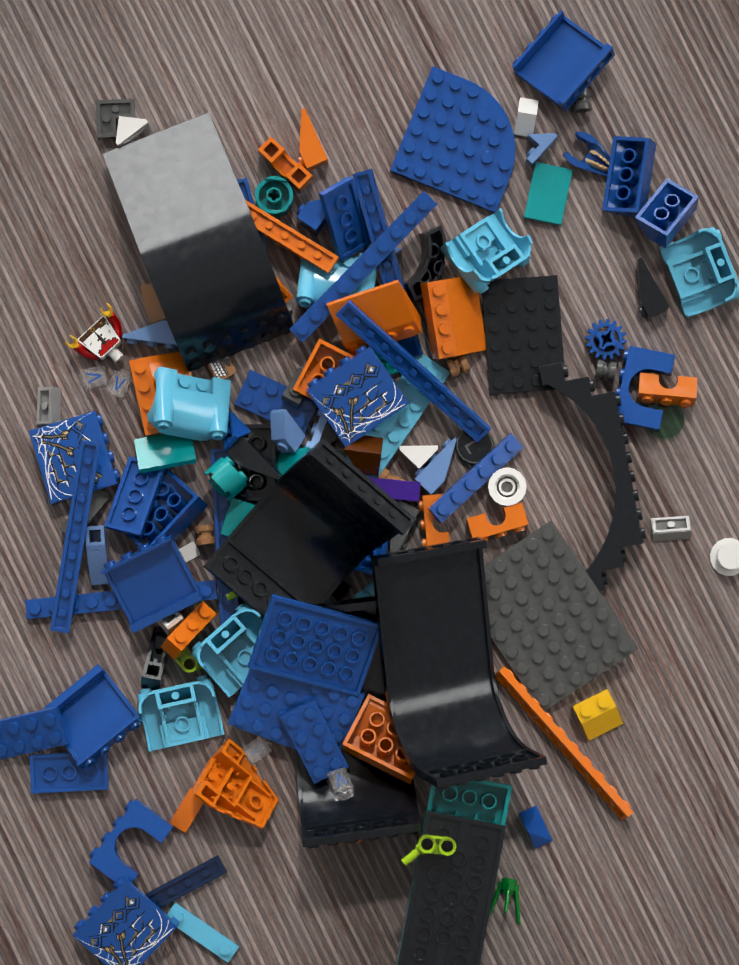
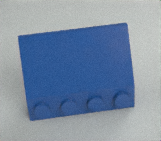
[125,468,208,547]

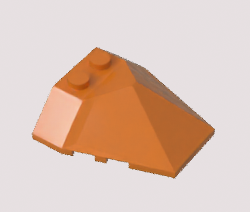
[193,738,279,829]

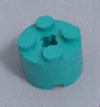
[255,176,294,218]
[204,457,248,502]

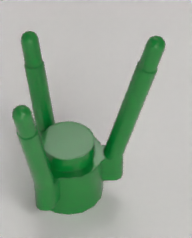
[489,878,521,925]

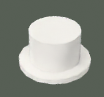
[488,467,527,506]
[710,538,739,576]

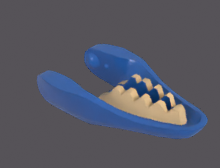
[563,132,610,176]

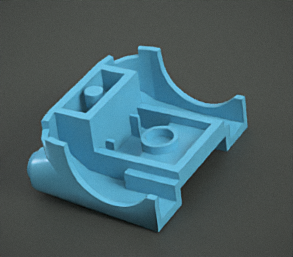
[440,208,533,294]
[659,227,739,319]
[296,253,377,315]
[147,366,231,441]
[191,602,263,698]
[137,675,225,752]

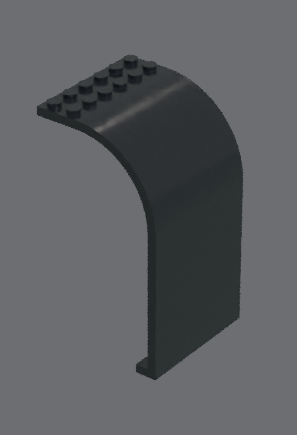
[103,112,293,372]
[203,439,416,618]
[371,537,547,790]
[292,596,422,849]

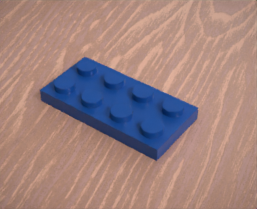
[319,176,372,261]
[234,370,318,434]
[104,456,166,538]
[280,698,349,784]
[0,706,69,760]
[30,753,109,794]

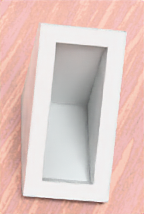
[514,97,539,137]
[116,116,149,148]
[399,445,438,469]
[157,612,184,636]

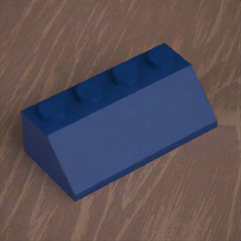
[602,136,657,217]

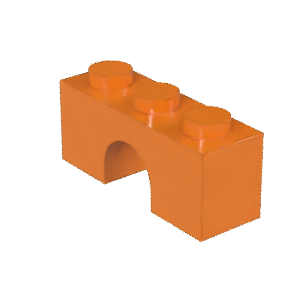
[258,137,313,193]
[637,372,697,408]
[419,494,450,547]
[466,502,529,541]
[161,601,217,659]

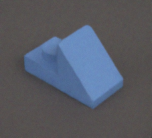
[526,133,558,167]

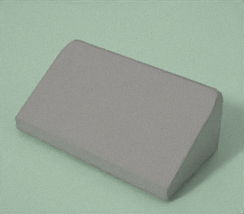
[37,387,61,426]
[651,515,691,542]

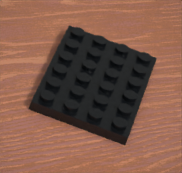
[482,275,565,395]

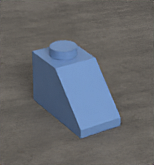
[270,409,306,453]

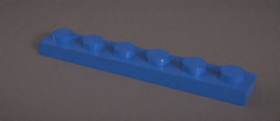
[428,433,524,523]

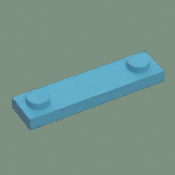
[167,902,239,963]

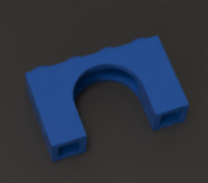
[616,346,675,432]
[89,799,174,883]

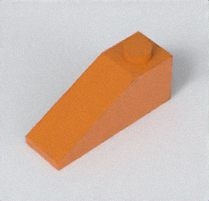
[298,108,328,172]

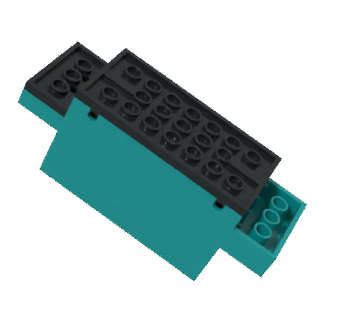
[396,780,512,965]

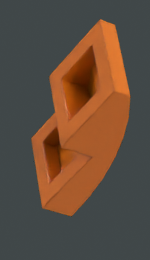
[170,788,204,833]

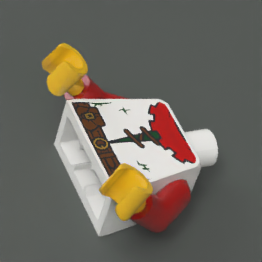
[65,303,124,363]

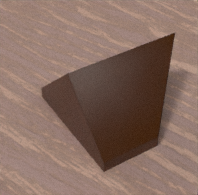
[343,435,383,476]

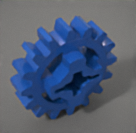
[585,319,627,361]

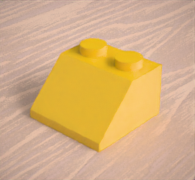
[571,689,623,741]

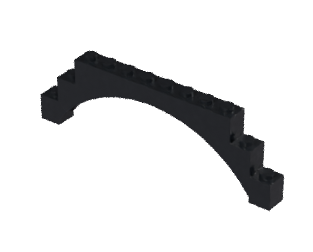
[539,362,647,591]

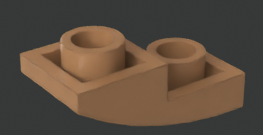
[140,283,167,325]

